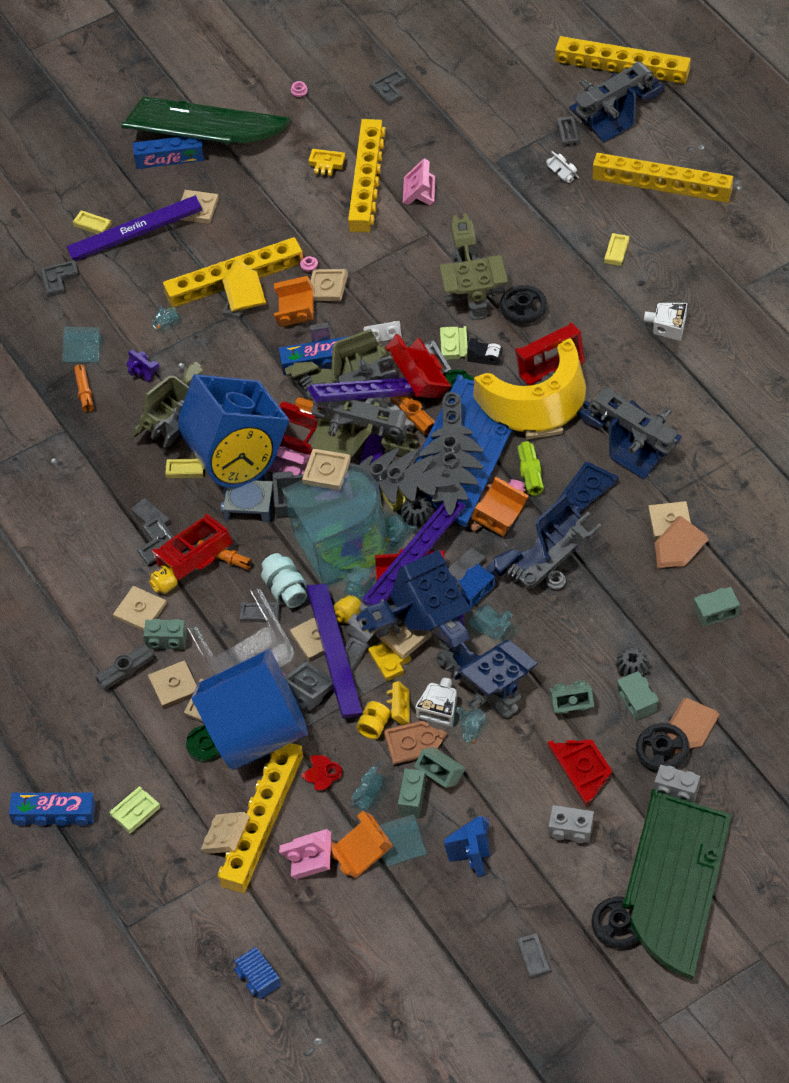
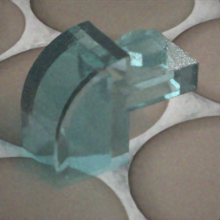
[343,565,375,599]
[468,604,513,639]

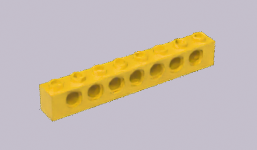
[555,36,691,84]
[348,119,385,233]
[593,153,733,203]
[163,237,303,308]
[217,743,303,894]

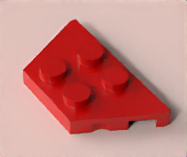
[547,739,612,806]

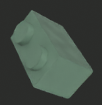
[693,587,740,627]
[617,671,659,721]
[414,747,465,788]
[398,769,426,819]

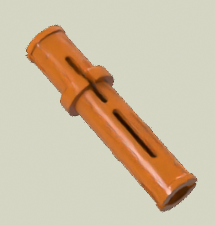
[74,365,94,412]
[198,539,252,570]

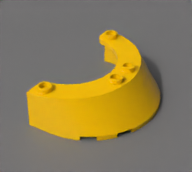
[473,338,586,432]

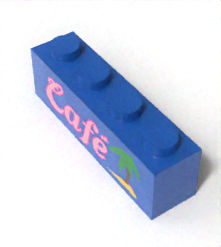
[133,137,204,169]
[279,336,350,376]
[9,792,96,826]

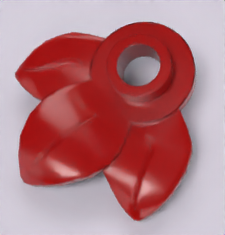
[302,755,342,791]

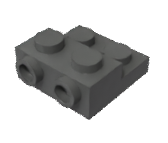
[285,662,334,710]

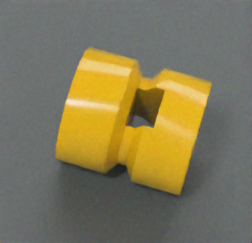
[356,701,391,740]

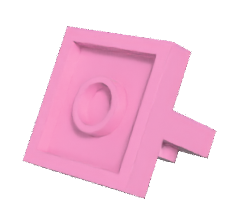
[403,159,435,205]
[268,446,311,475]
[279,829,331,879]

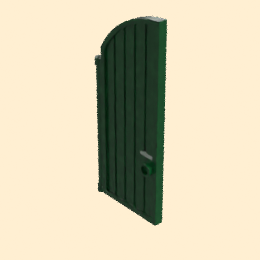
[121,96,290,144]
[622,789,732,980]

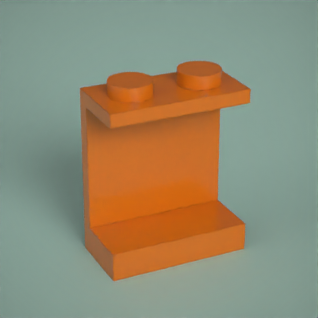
[274,276,314,327]
[471,477,528,537]
[330,811,393,878]

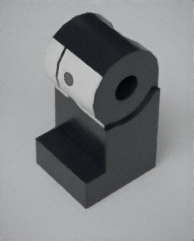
[467,338,503,365]

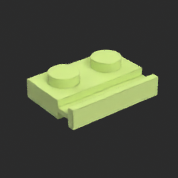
[440,326,467,360]
[109,786,160,834]

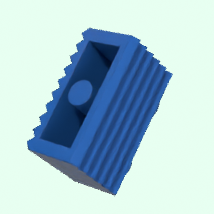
[458,564,496,609]
[234,946,281,999]

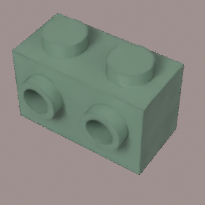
[144,619,187,650]
[549,680,594,714]

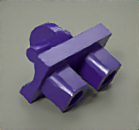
[126,350,159,382]

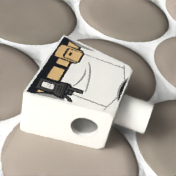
[644,303,687,341]
[415,678,457,727]

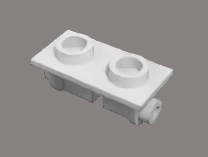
[546,151,579,183]
[363,321,402,342]

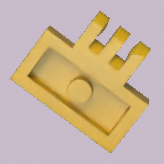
[308,149,346,176]
[368,642,412,682]

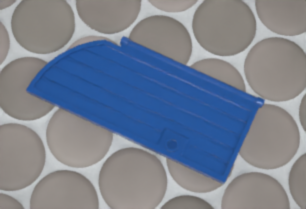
[414,375,513,527]

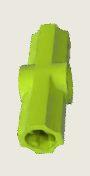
[517,441,544,496]

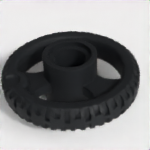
[500,285,547,324]
[636,723,689,772]
[592,896,639,948]

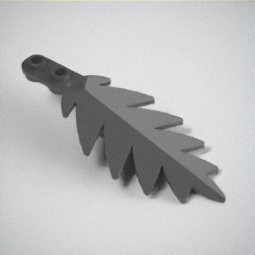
[419,392,484,516]
[348,448,456,504]

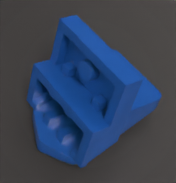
[444,815,491,877]

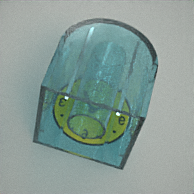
[283,466,388,587]

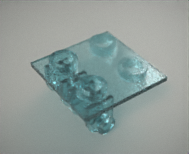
[62,327,101,362]
[350,761,383,811]
[379,814,427,866]

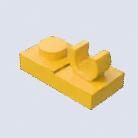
[387,681,410,725]

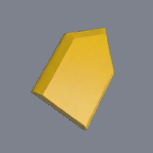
[222,261,266,312]

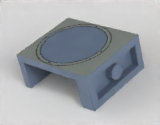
[221,481,274,523]

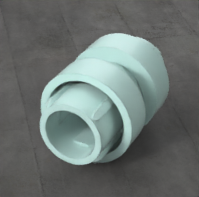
[261,553,307,608]

